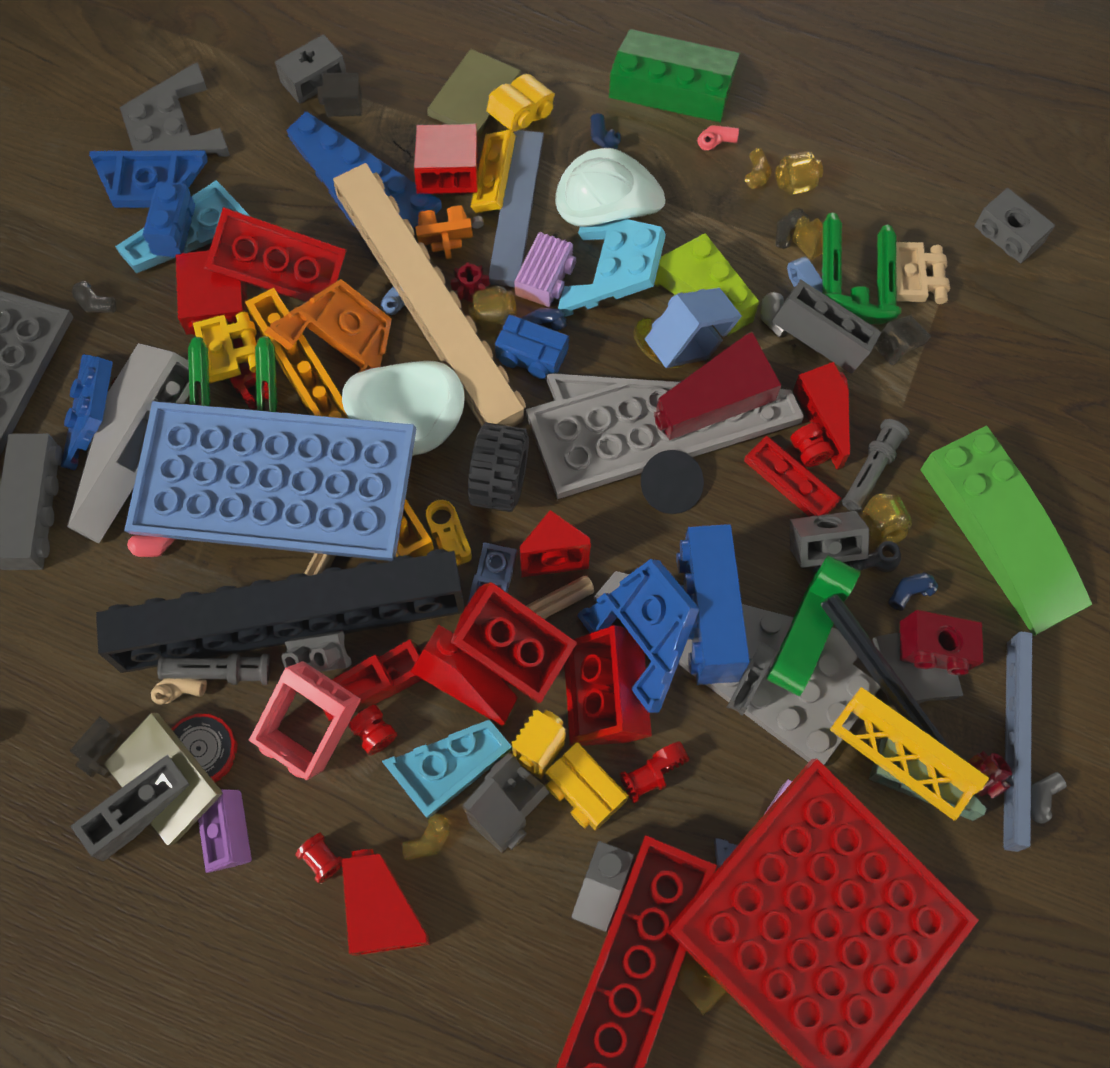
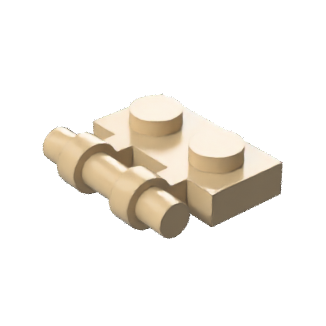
[896,242,950,304]

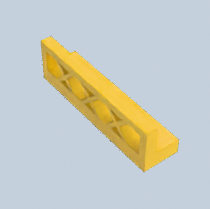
[829,687,989,820]

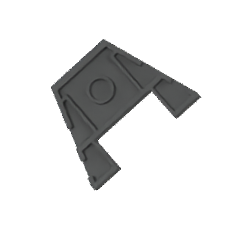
[120,63,230,157]

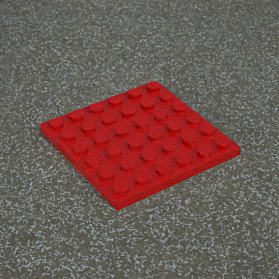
[666,758,979,1068]

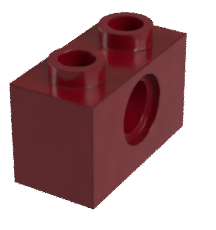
[900,610,984,675]

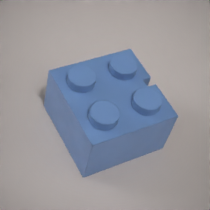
[644,288,742,368]

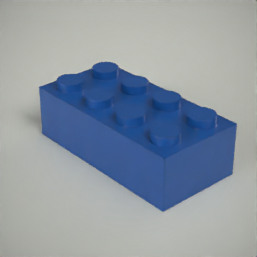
[676,524,750,685]

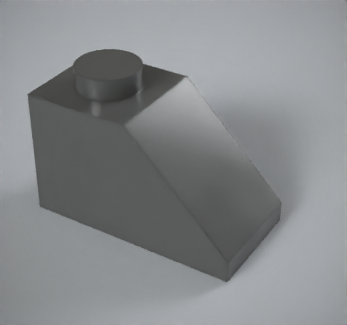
[571,841,634,932]

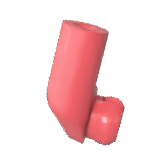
[698,125,739,150]
[127,535,176,557]

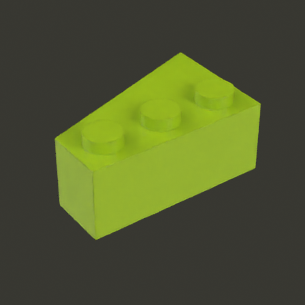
[654,233,759,335]

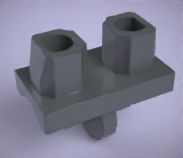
[282,631,352,672]

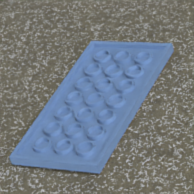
[124,401,417,561]

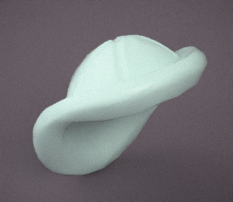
[555,148,665,227]
[342,360,465,456]

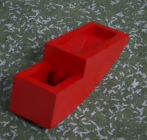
[323,639,423,722]

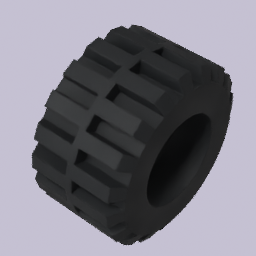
[468,422,529,512]

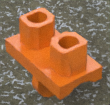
[415,205,473,259]

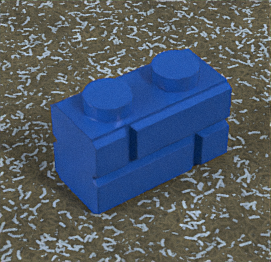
[142,181,196,257]
[495,315,569,379]

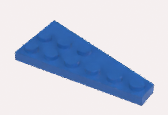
[287,111,442,246]

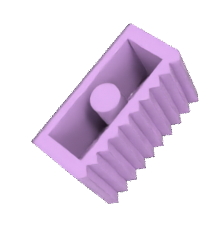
[514,232,576,307]

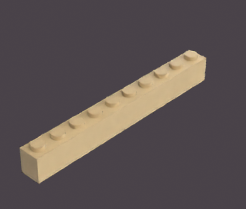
[333,163,526,427]

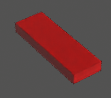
[744,436,842,517]

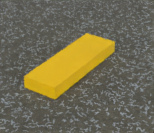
[471,129,516,213]

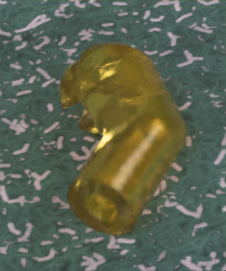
[402,814,450,861]

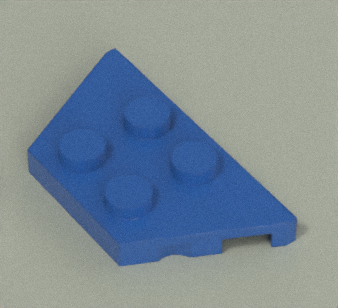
[89,150,208,208]
[61,354,113,470]

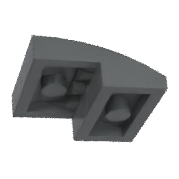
[873,633,963,706]

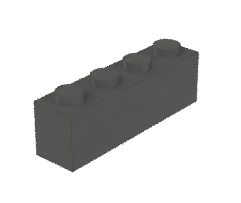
[0,433,63,570]

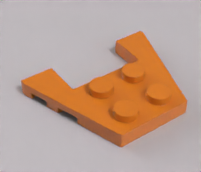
[265,279,392,373]

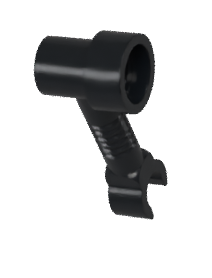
[812,541,901,575]

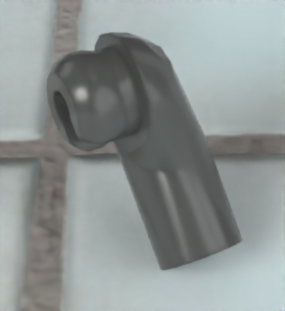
[1031,772,1066,824]

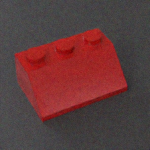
[451,582,577,703]
[565,625,652,746]

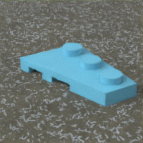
[382,720,512,819]

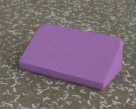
[198,789,251,873]

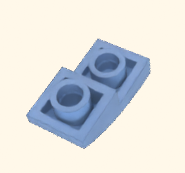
[467,542,518,605]

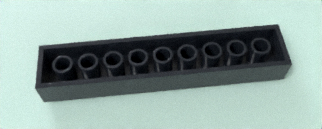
[96,549,465,673]

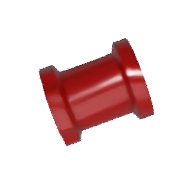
[295,832,343,884]

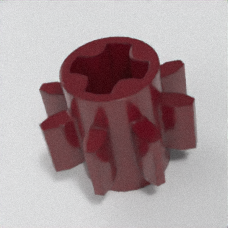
[450,262,490,303]
[967,751,1012,799]

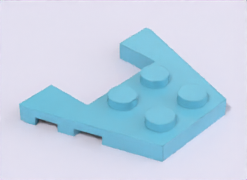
[558,219,666,317]

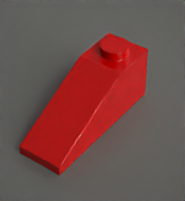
[793,362,850,470]
[410,625,518,726]

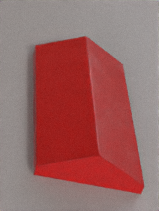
[204,207,346,302]

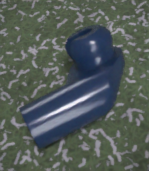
[590,113,621,149]
[521,308,568,331]
[888,572,938,611]

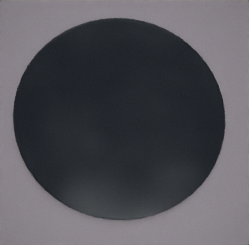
[641,450,704,514]

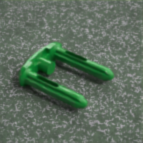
[822,213,901,324]
[188,336,277,412]

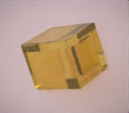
[792,216,823,260]

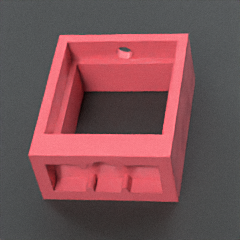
[249,661,361,780]

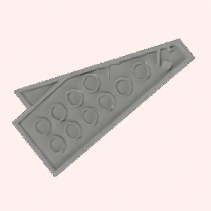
[526,373,804,499]
[594,571,880,765]

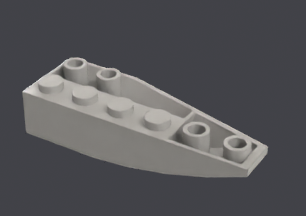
[67,343,189,544]

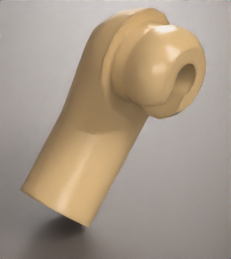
[151,679,207,705]

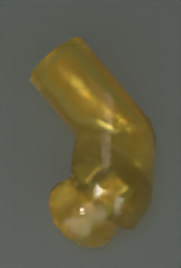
[745,149,772,189]

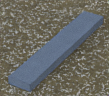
[489,130,543,287]
[1003,631,1032,852]

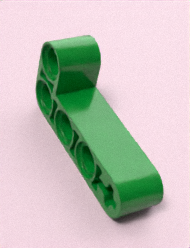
[766,555,860,697]

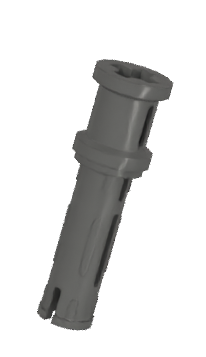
[842,419,910,513]
[157,653,270,685]

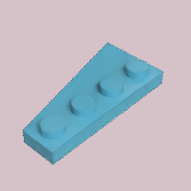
[115,180,251,273]

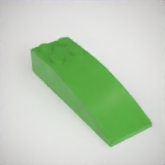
[920,426,1092,636]

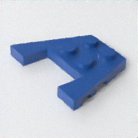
[577,559,699,713]

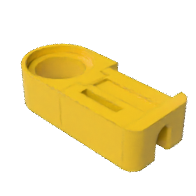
[426,500,472,566]

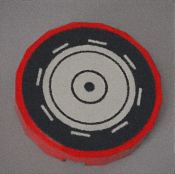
[171,714,238,782]

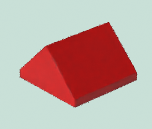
[520,510,591,577]

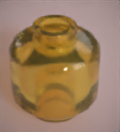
[775,151,823,195]
[469,286,517,331]
[862,494,912,543]

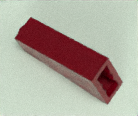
[654,332,781,440]

